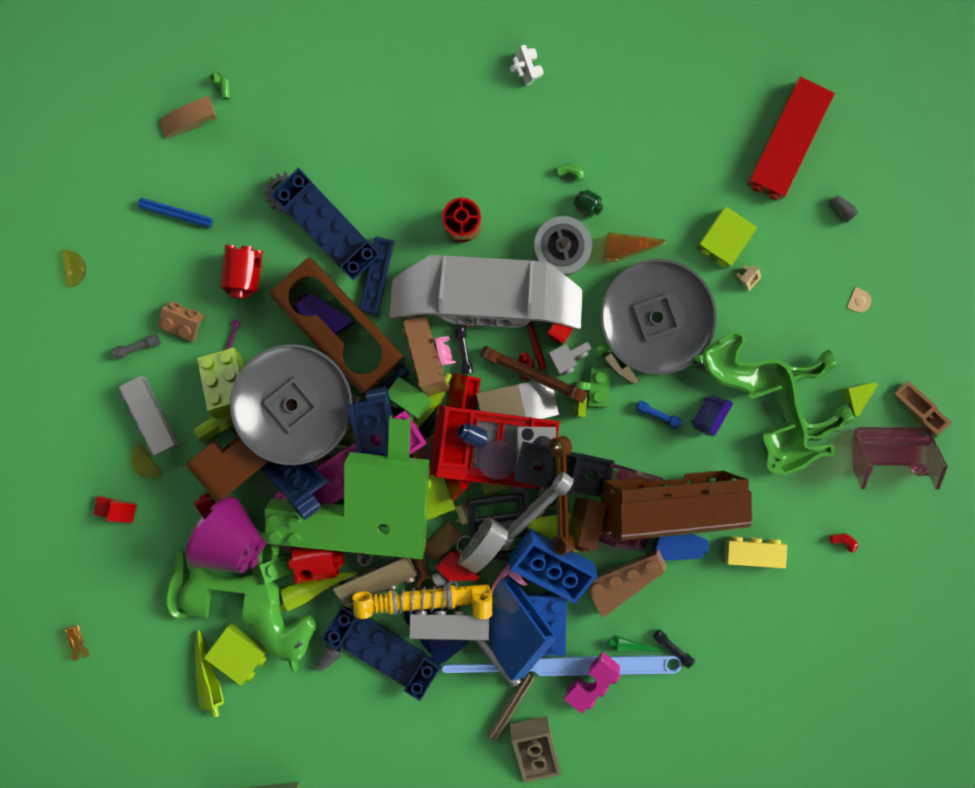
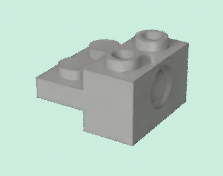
[547,342,591,376]

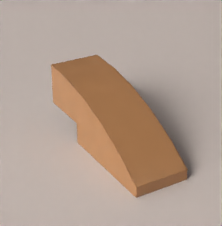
[159,96,217,139]
[894,381,952,438]

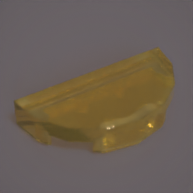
[62,250,86,288]
[131,444,163,478]

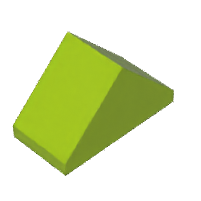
[842,382,878,417]

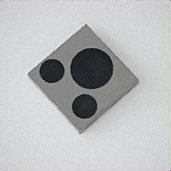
[516,427,556,466]

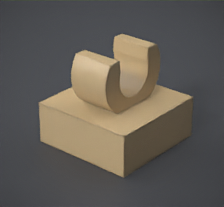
[736,265,762,291]
[452,501,477,525]

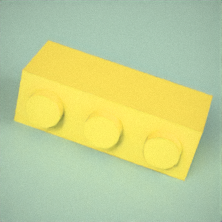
[724,536,787,568]

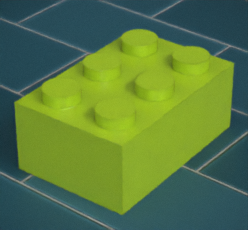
[197,347,244,418]

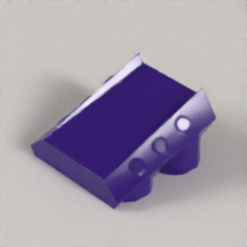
[690,396,733,437]

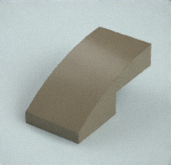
[603,353,639,384]

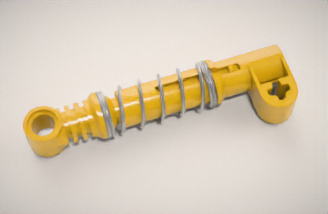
[352,584,492,619]

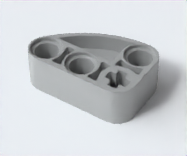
[458,516,508,574]

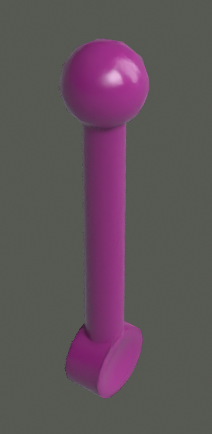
[226,319,240,350]

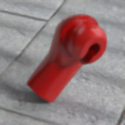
[518,352,535,381]
[829,533,859,553]

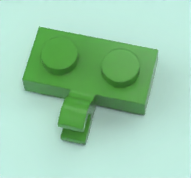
[576,368,611,407]
[256,545,294,585]

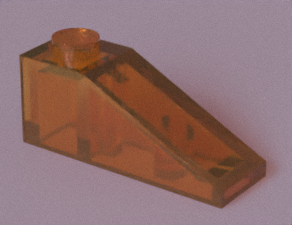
[603,232,665,262]

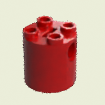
[442,197,481,243]
[219,245,263,299]
[289,546,345,585]

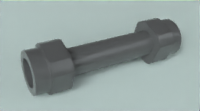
[112,334,161,360]

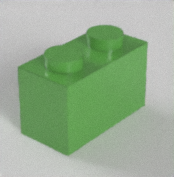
[388,377,433,421]

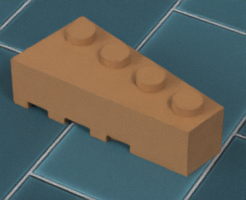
[402,315,449,397]
[588,548,667,618]

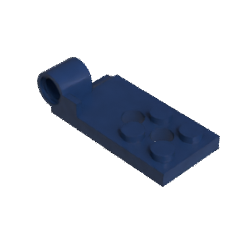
[347,386,393,456]
[260,461,328,521]

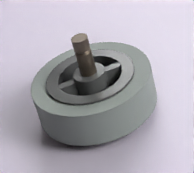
[533,216,592,276]

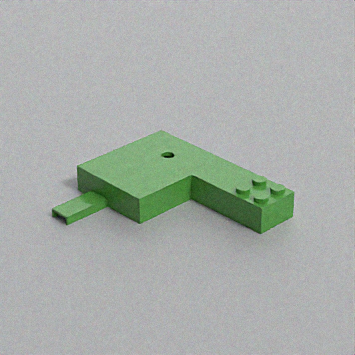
[265,415,429,559]

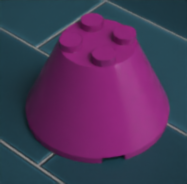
[185,497,266,573]

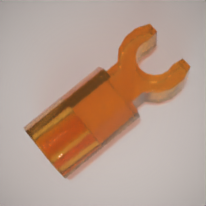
[65,625,89,661]

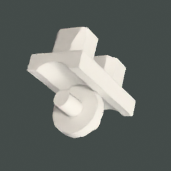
[510,45,544,86]

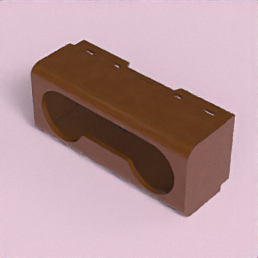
[269,257,406,395]
[601,470,752,541]

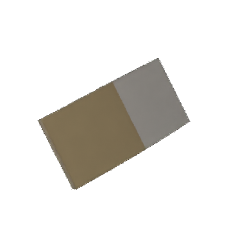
[477,381,559,431]

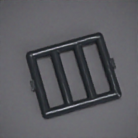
[467,492,528,562]

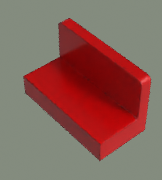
[446,374,481,410]

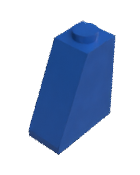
[650,534,709,561]

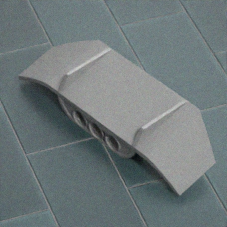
[389,255,582,330]

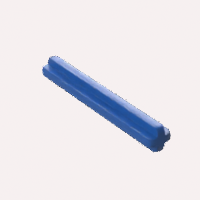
[138,198,213,228]

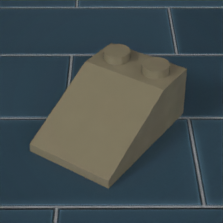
[510,716,561,783]

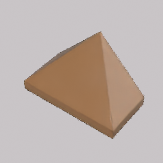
[425,521,462,561]

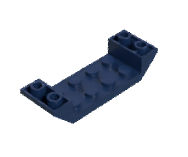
[270,167,381,280]
[321,606,441,701]

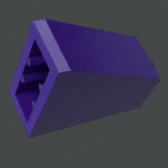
[295,294,355,335]

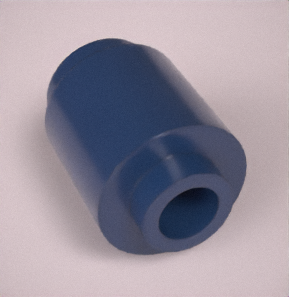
[457,423,488,448]

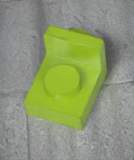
[566,396,587,417]

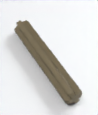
[488,672,535,741]

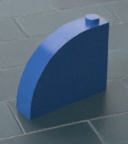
[489,577,558,681]

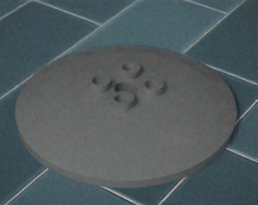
[600,259,716,375]
[230,344,352,465]

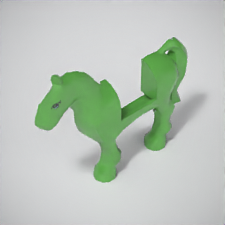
[692,330,854,476]
[163,531,316,672]

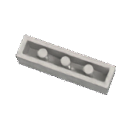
[119,376,180,456]
[409,611,489,641]

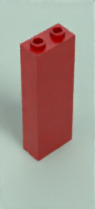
[746,76,835,200]

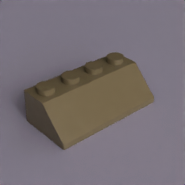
[333,557,417,607]

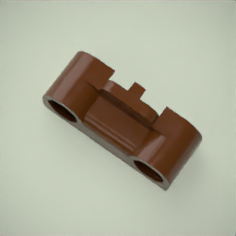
[185,399,297,503]

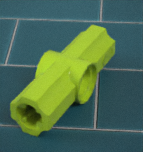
[194,414,234,443]

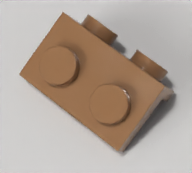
[158,302,205,342]

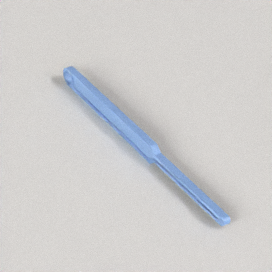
[442,655,682,676]

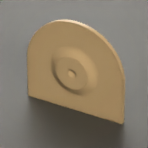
[847,287,871,312]

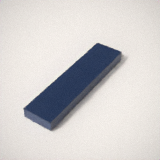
[359,236,395,315]

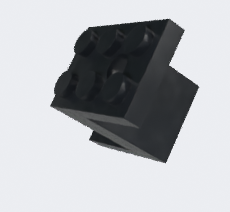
[514,441,615,497]

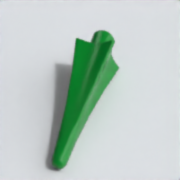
[608,635,660,652]

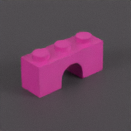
[564,651,621,714]

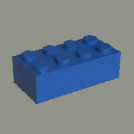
[509,528,597,604]

